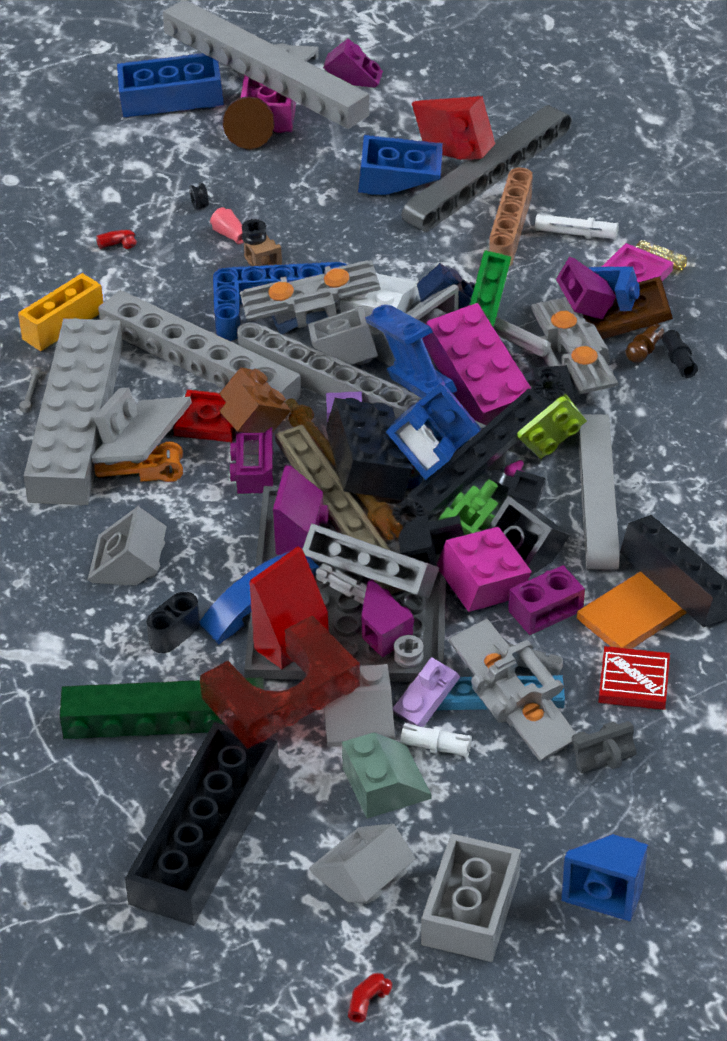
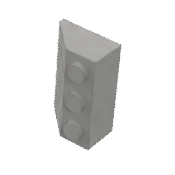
[375,284,459,367]

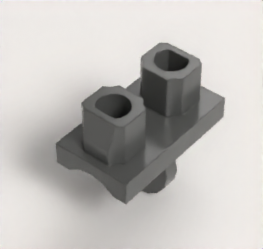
[572,721,637,773]

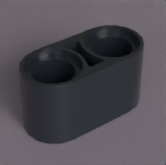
[146,592,200,653]

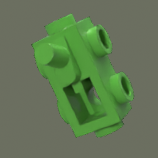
[438,479,498,535]

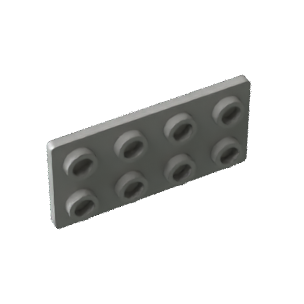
[91,388,192,465]

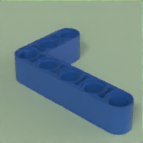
[213,262,347,341]

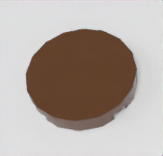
[222,97,275,149]

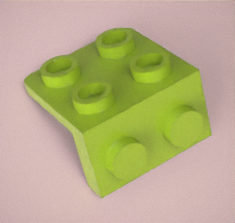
[517,394,587,459]

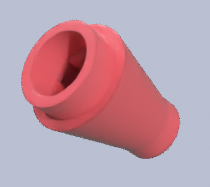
[210,207,244,244]

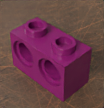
[508,565,585,635]

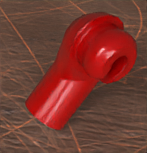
[96,230,137,249]
[348,973,392,1023]

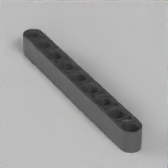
[401,105,572,232]

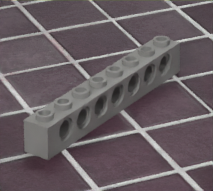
[98,290,301,407]

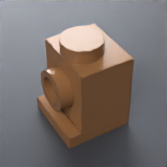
[244,236,282,266]

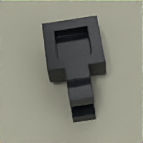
[489,470,546,509]

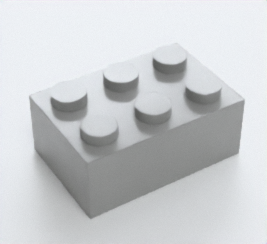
[421,834,521,962]

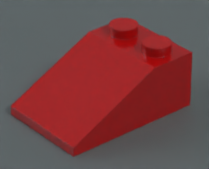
[412,96,495,160]
[250,546,329,670]

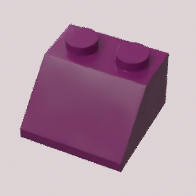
[273,465,329,558]

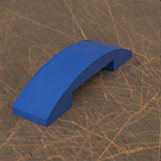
[199,552,319,645]

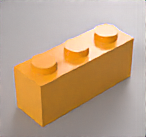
[18,273,103,351]

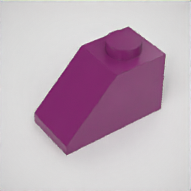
[556,257,616,319]

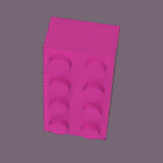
[422,303,531,425]

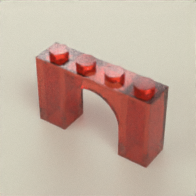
[200,616,360,749]

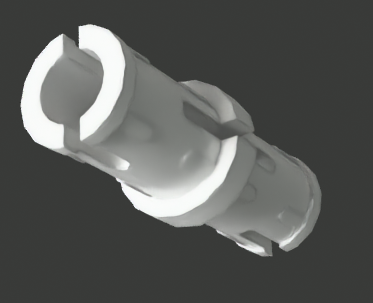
[401,723,472,757]

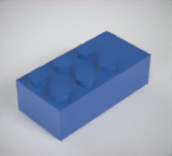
[117,53,224,118]

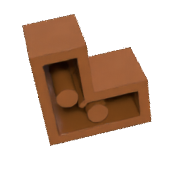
[219,367,291,433]

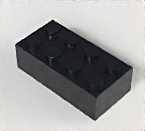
[326,398,413,500]

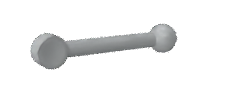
[19,367,42,413]

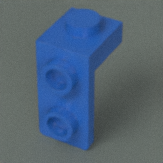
[588,266,640,311]

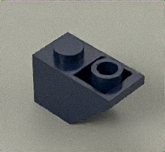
[417,263,475,310]

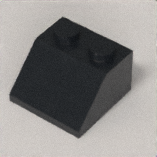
[486,495,570,576]

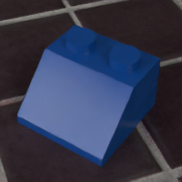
[561,834,648,922]

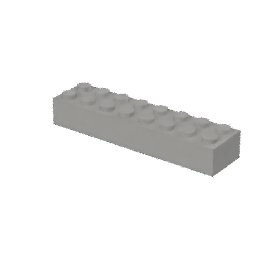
[24,318,123,505]

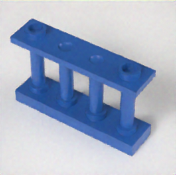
[365,304,457,398]

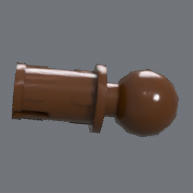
[625,324,665,363]

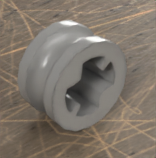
[394,635,424,668]

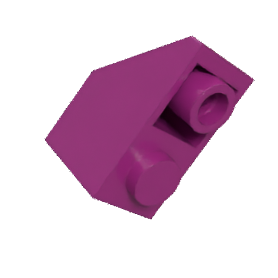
[323,38,383,88]
[361,579,414,657]

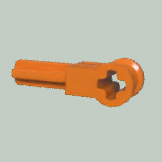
[94,442,183,482]

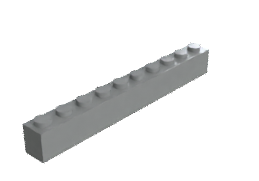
[163,0,369,129]

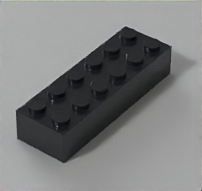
[125,722,279,926]

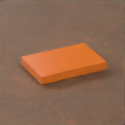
[577,571,687,649]

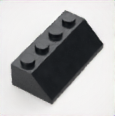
[620,515,727,627]

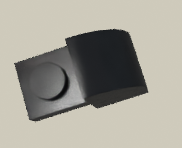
[399,515,464,567]

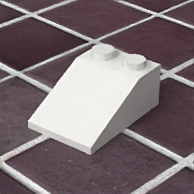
[340,273,418,334]

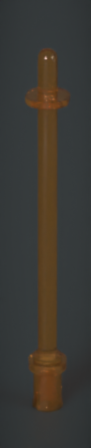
[285,398,403,540]

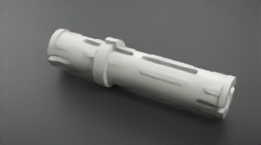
[535,214,619,240]

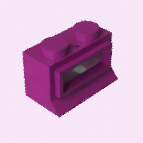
[230,427,274,494]

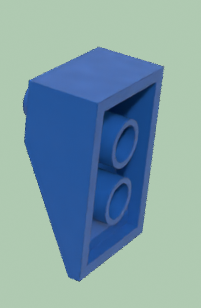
[358,135,443,195]

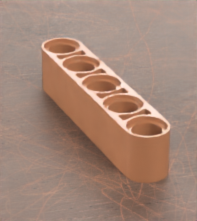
[489,168,533,266]

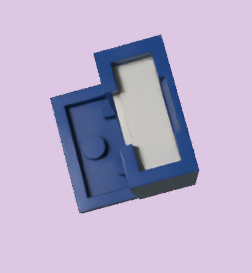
[386,382,481,480]

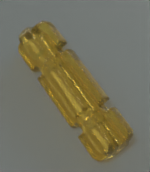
[636,240,688,271]

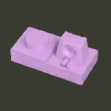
[393,657,460,727]

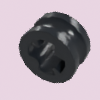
[189,183,209,209]
[242,219,267,245]

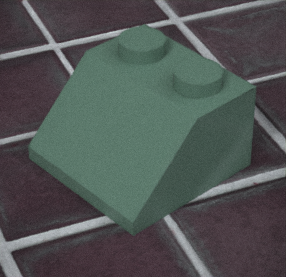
[342,732,432,819]

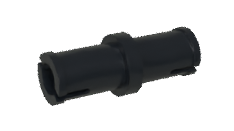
[662,329,698,378]

